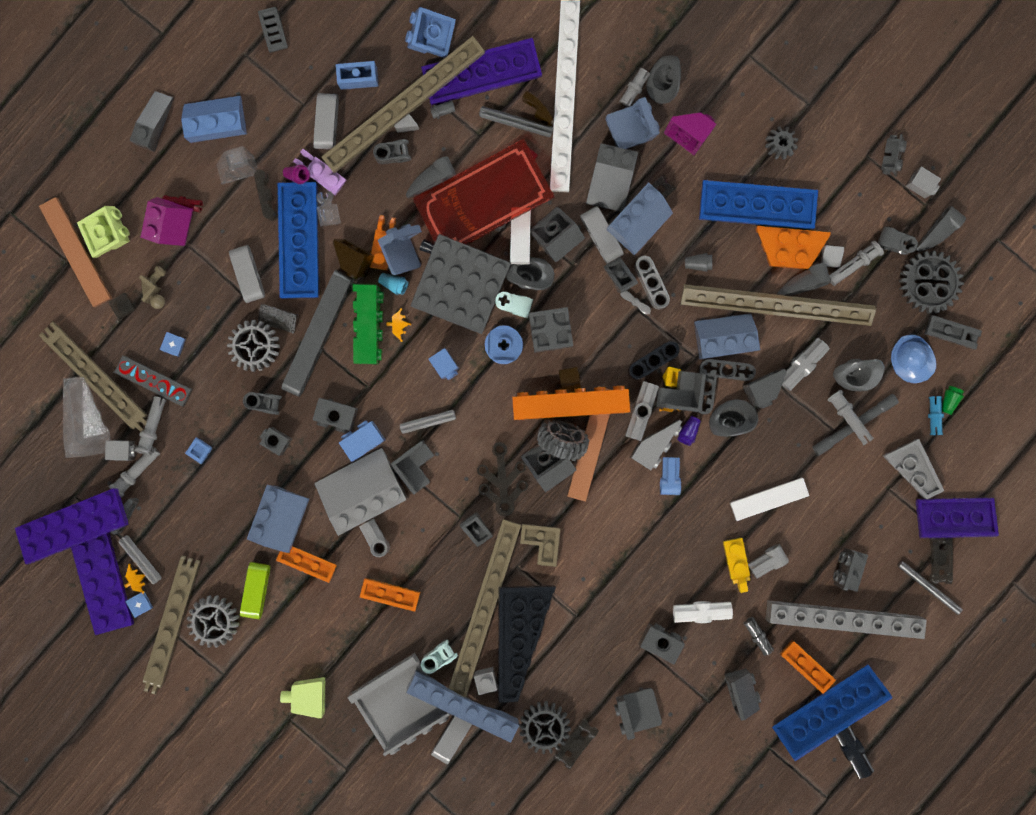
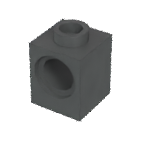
[259,427,292,456]

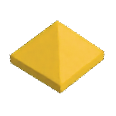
[662,367,681,388]

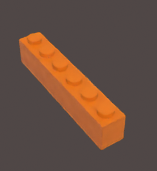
[512,386,630,420]

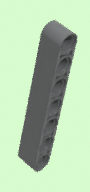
[281,269,354,397]

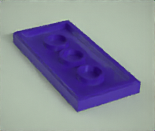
[915,498,999,538]

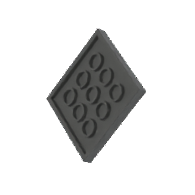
[410,234,511,334]

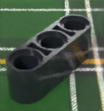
[628,341,680,379]

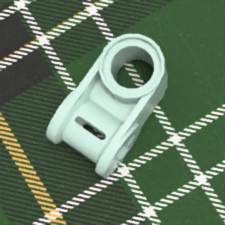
[495,292,533,318]
[421,640,458,674]

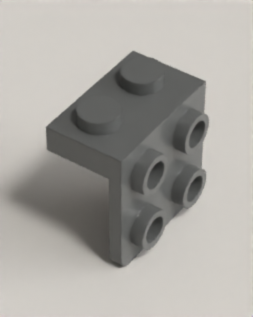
[614,688,662,740]

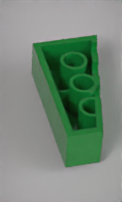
[353,284,384,365]

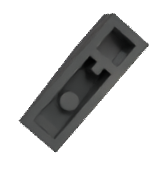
[129,91,174,152]

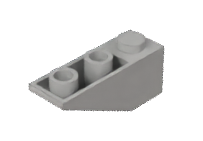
[630,420,682,470]

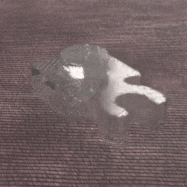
[317,191,341,226]

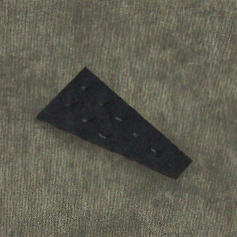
[498,585,556,703]

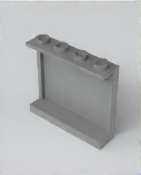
[348,653,450,756]

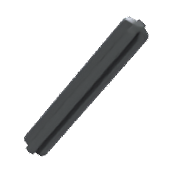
[479,106,553,137]

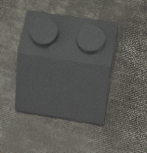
[530,207,585,262]
[742,369,787,409]
[521,445,577,492]
[724,668,761,721]

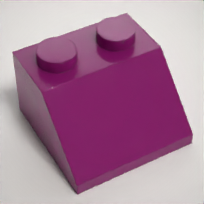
[140,197,193,246]

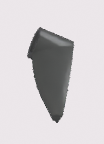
[406,156,456,199]
[916,206,966,252]
[776,263,831,296]

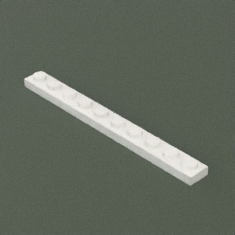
[550,0,580,192]

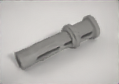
[829,240,884,286]
[827,390,874,446]
[134,396,166,456]
[109,446,160,497]

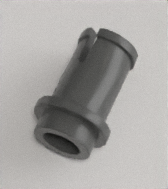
[430,100,455,119]

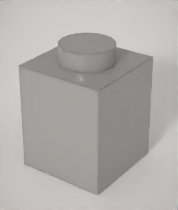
[905,166,941,198]
[105,440,137,461]
[474,667,498,695]

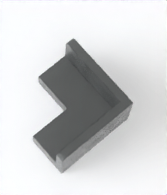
[656,371,706,412]
[391,440,435,495]

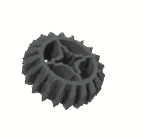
[537,419,589,461]
[519,701,571,755]

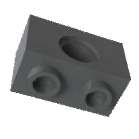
[313,398,358,433]
[638,623,685,665]

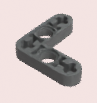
[698,359,756,414]

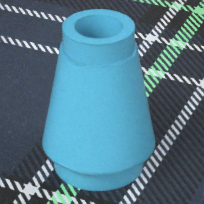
[378,273,408,295]

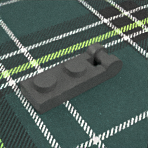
[924,315,982,350]

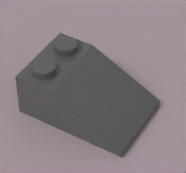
[586,143,638,212]

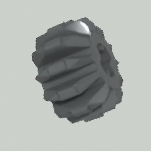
[765,126,798,160]

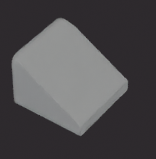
[394,114,419,133]
[821,245,844,268]

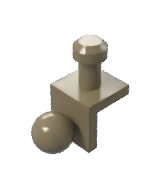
[139,266,166,309]

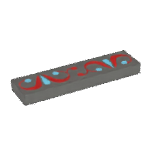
[114,355,193,407]

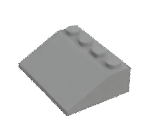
[315,448,408,536]

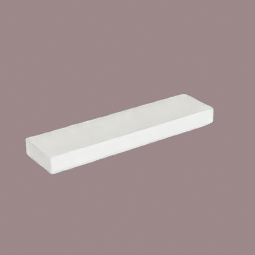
[730,477,809,521]

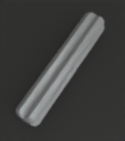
[400,410,456,434]
[119,535,161,584]

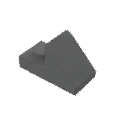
[603,257,638,293]

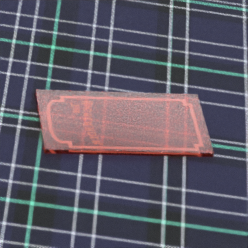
[413,139,555,245]

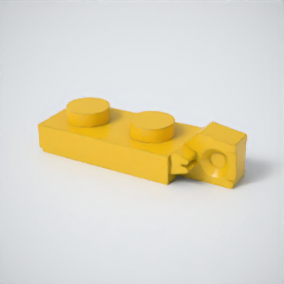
[723,538,750,593]

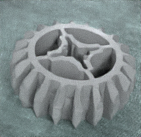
[227,320,280,372]
[187,595,239,648]

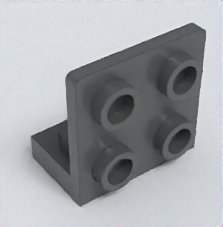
[833,548,868,592]

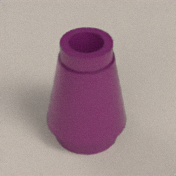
[283,165,310,184]

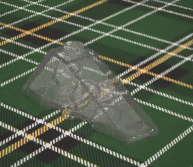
[63,377,110,458]

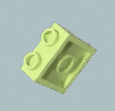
[77,206,130,258]

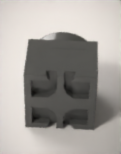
[529,307,573,353]

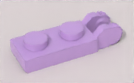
[293,149,347,196]

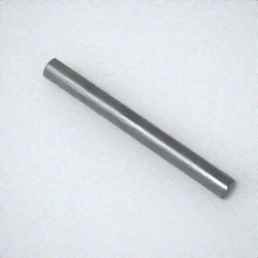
[898,561,963,615]

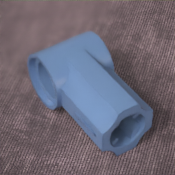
[660,457,681,495]

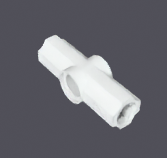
[673,601,733,623]

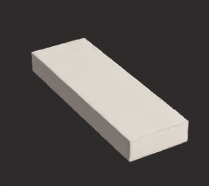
[510,208,531,264]

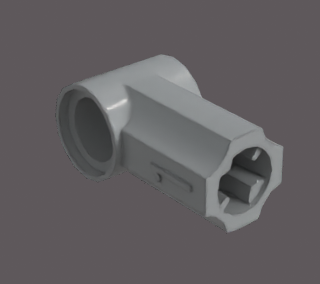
[359,519,390,557]
[748,544,789,578]

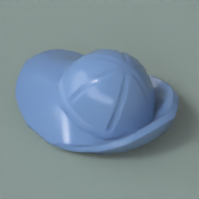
[891,335,936,383]

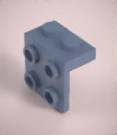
[605,97,660,149]
[378,224,422,275]

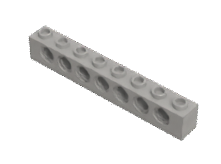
[766,600,927,639]

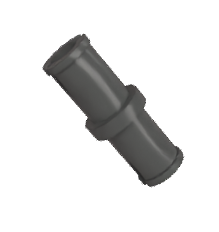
[743,617,774,656]

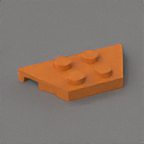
[755,226,831,270]

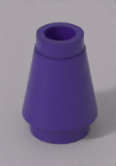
[677,416,701,446]

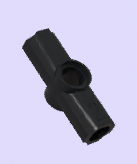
[836,726,874,779]

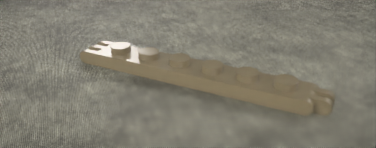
[39,321,147,432]
[143,555,201,694]

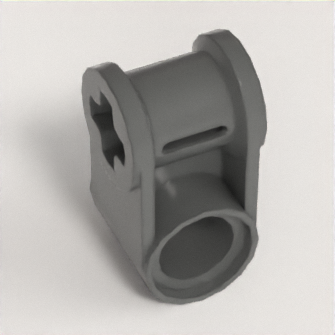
[373,139,411,164]
[878,227,918,255]
[243,392,282,415]

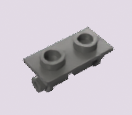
[881,134,907,177]

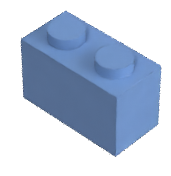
[336,61,379,90]
[429,348,460,380]
[339,420,385,462]

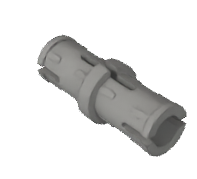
[619,68,650,107]

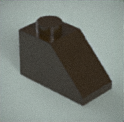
[333,239,374,279]

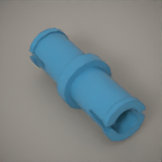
[928,396,944,435]

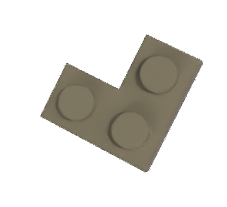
[520,524,560,567]

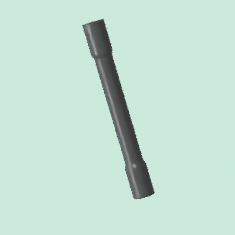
[812,394,899,456]

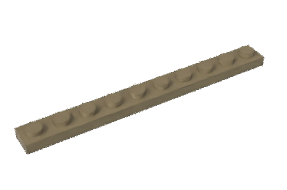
[322,36,485,173]
[681,284,876,326]
[449,519,521,698]

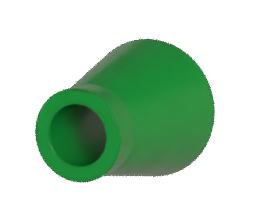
[942,385,964,415]

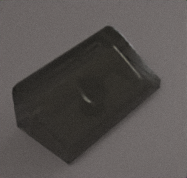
[258,303,300,334]

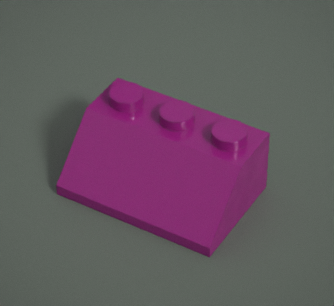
[664,112,717,155]

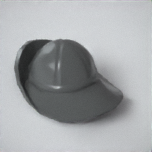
[646,55,681,104]
[506,257,555,290]
[833,359,885,392]
[709,399,759,437]

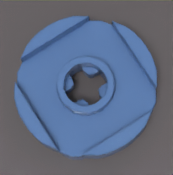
[485,326,523,364]

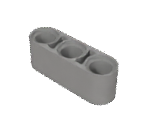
[314,93,339,150]
[580,206,624,264]
[229,245,265,303]
[634,256,670,310]
[431,715,472,764]

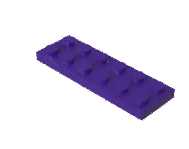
[421,38,542,106]
[15,488,129,564]
[71,533,134,635]

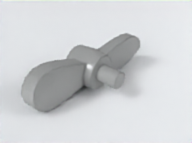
[620,290,651,314]

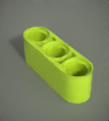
[240,562,270,620]

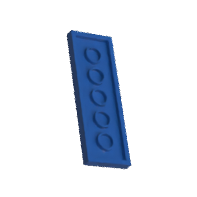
[699,180,818,229]
[278,182,319,299]
[772,665,892,761]

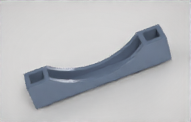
[406,670,519,743]

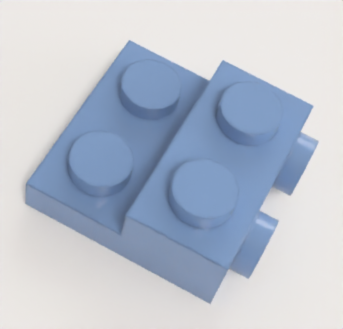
[405,7,456,58]

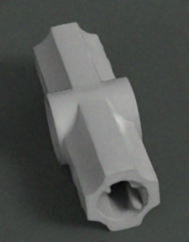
[782,338,830,391]
[625,381,659,441]

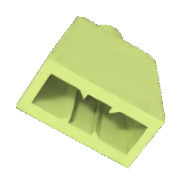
[280,677,325,718]

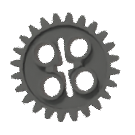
[899,251,964,314]

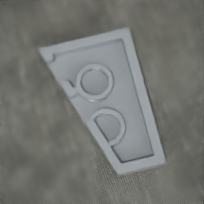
[882,439,944,499]

